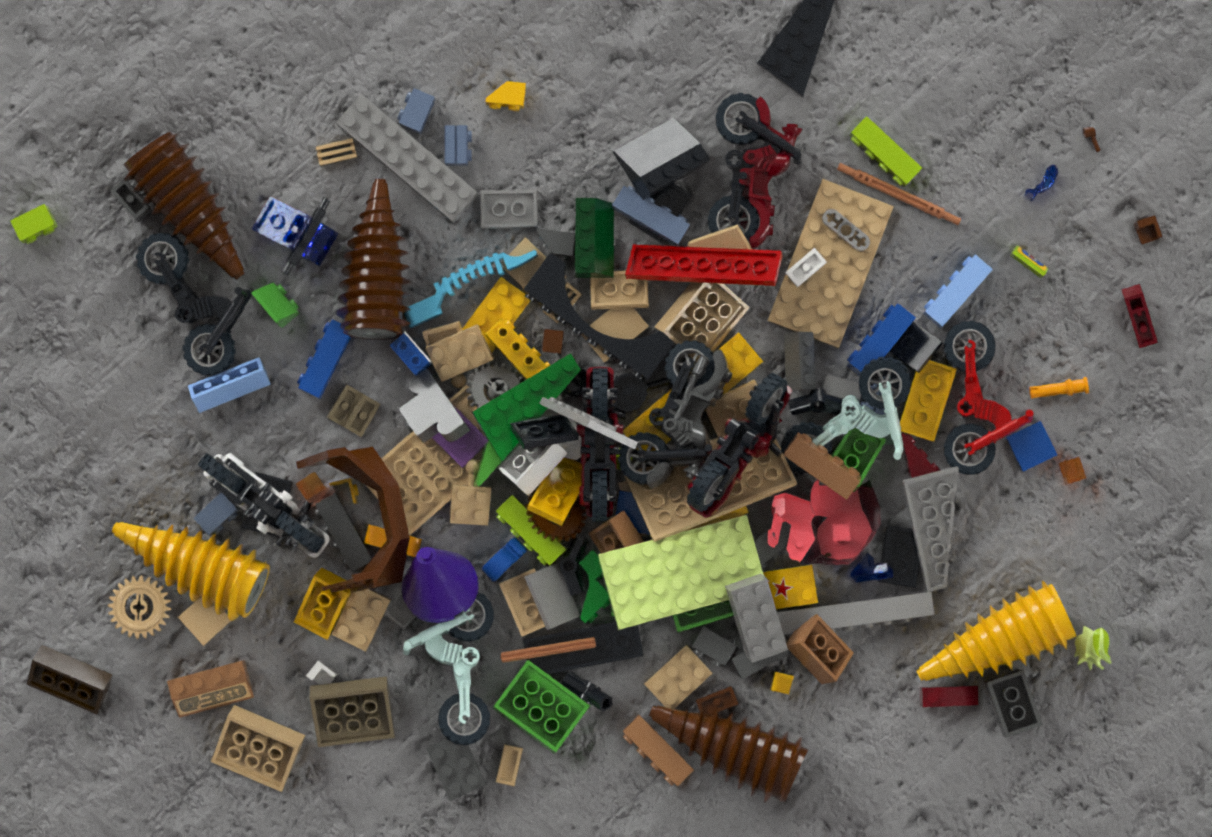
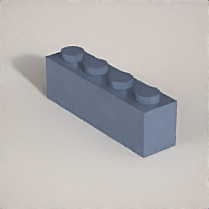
[612,186,690,246]

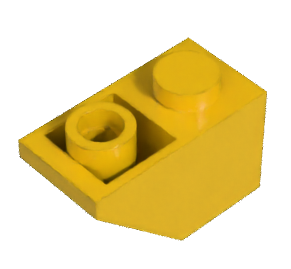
[485,81,526,111]

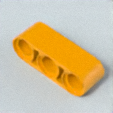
[364,524,422,557]

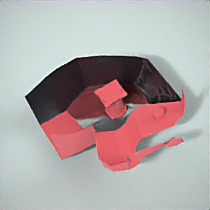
[768,480,881,565]

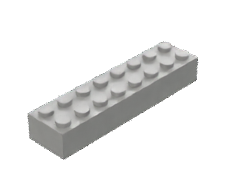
[336,94,478,224]

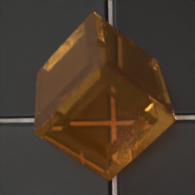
[1059,457,1086,485]
[296,472,327,501]

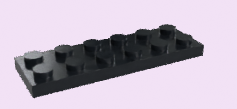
[523,622,644,674]

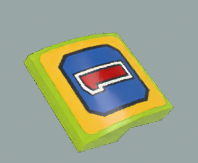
[1010,245,1048,278]

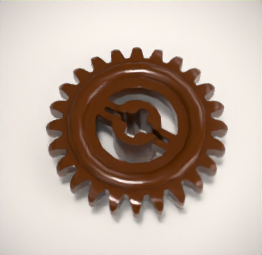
[526,486,587,542]

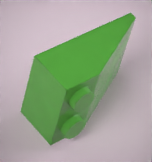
[251,282,300,328]
[831,427,886,492]

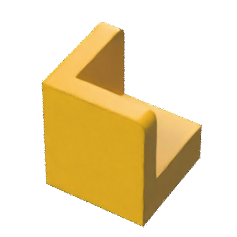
[770,671,794,695]

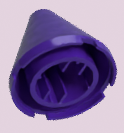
[401,547,479,623]

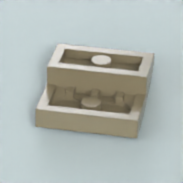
[327,384,381,437]

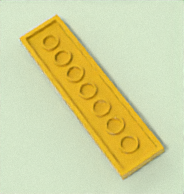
[623,332,763,451]

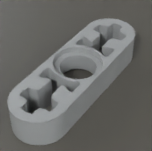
[822,209,870,252]

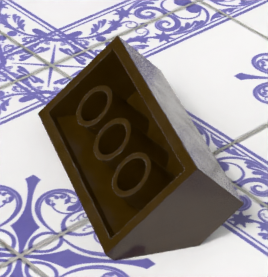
[27,645,113,714]

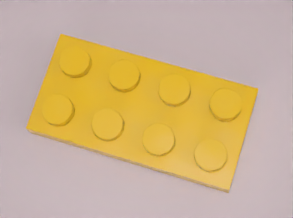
[462,277,530,353]
[900,360,957,442]
[527,458,581,526]

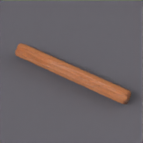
[501,637,596,663]

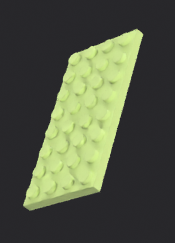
[598,515,763,630]

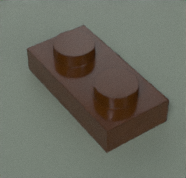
[696,686,738,715]

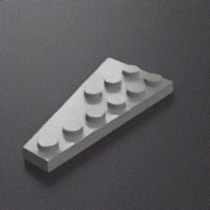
[539,397,638,449]
[902,466,959,592]

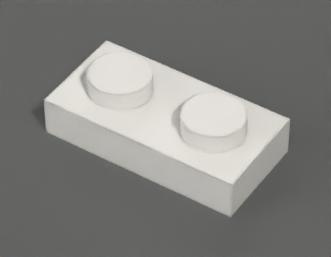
[785,248,827,288]

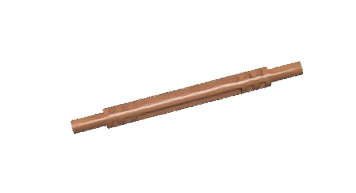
[837,163,961,225]

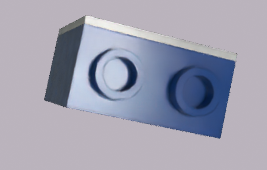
[389,332,433,376]

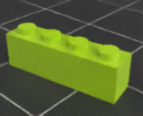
[849,116,922,187]
[496,495,566,566]

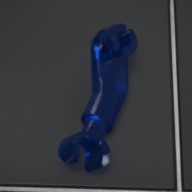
[1024,165,1058,201]

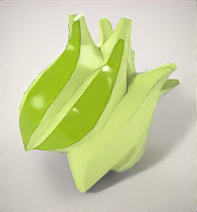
[1074,626,1112,670]

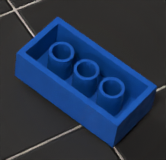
[847,303,916,376]

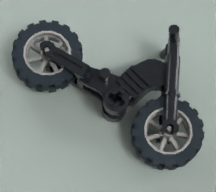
[136,233,254,375]

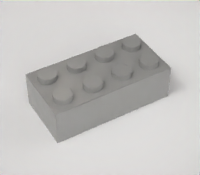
[725,573,788,663]

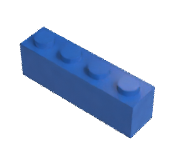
[297,319,351,399]

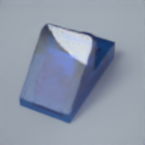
[850,553,893,583]

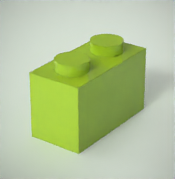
[10,204,58,244]

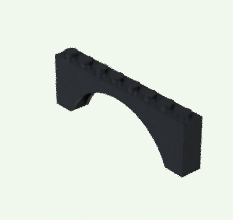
[523,253,675,381]

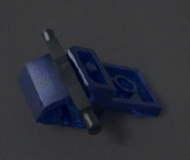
[251,196,338,276]

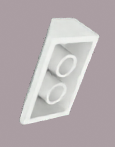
[497,443,568,496]

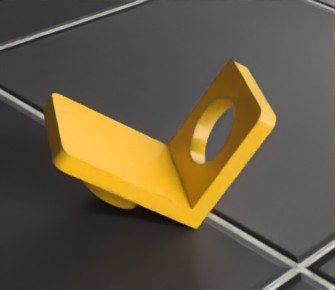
[329,478,359,504]

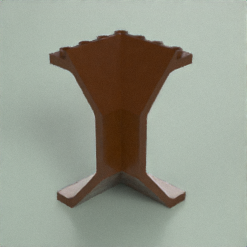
[296,446,410,593]

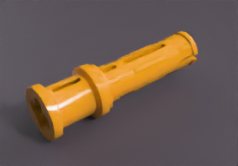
[1029,377,1089,399]

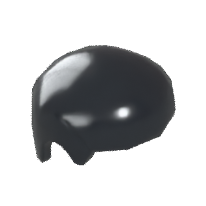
[563,367,587,397]

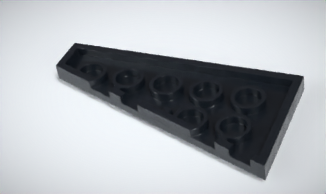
[757,0,834,97]

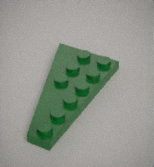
[472,353,581,462]

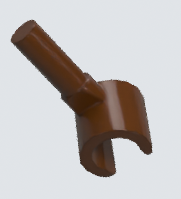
[1083,127,1101,152]

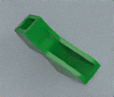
[579,550,611,623]

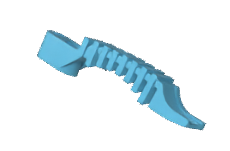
[404,250,538,328]

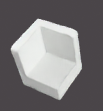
[306,660,338,685]

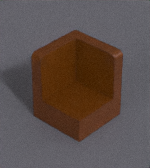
[1134,215,1162,245]
[542,329,564,355]

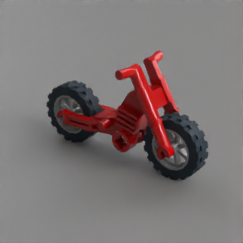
[944,321,1034,475]

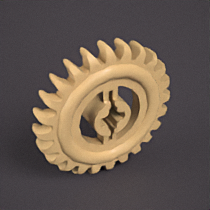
[108,575,172,639]

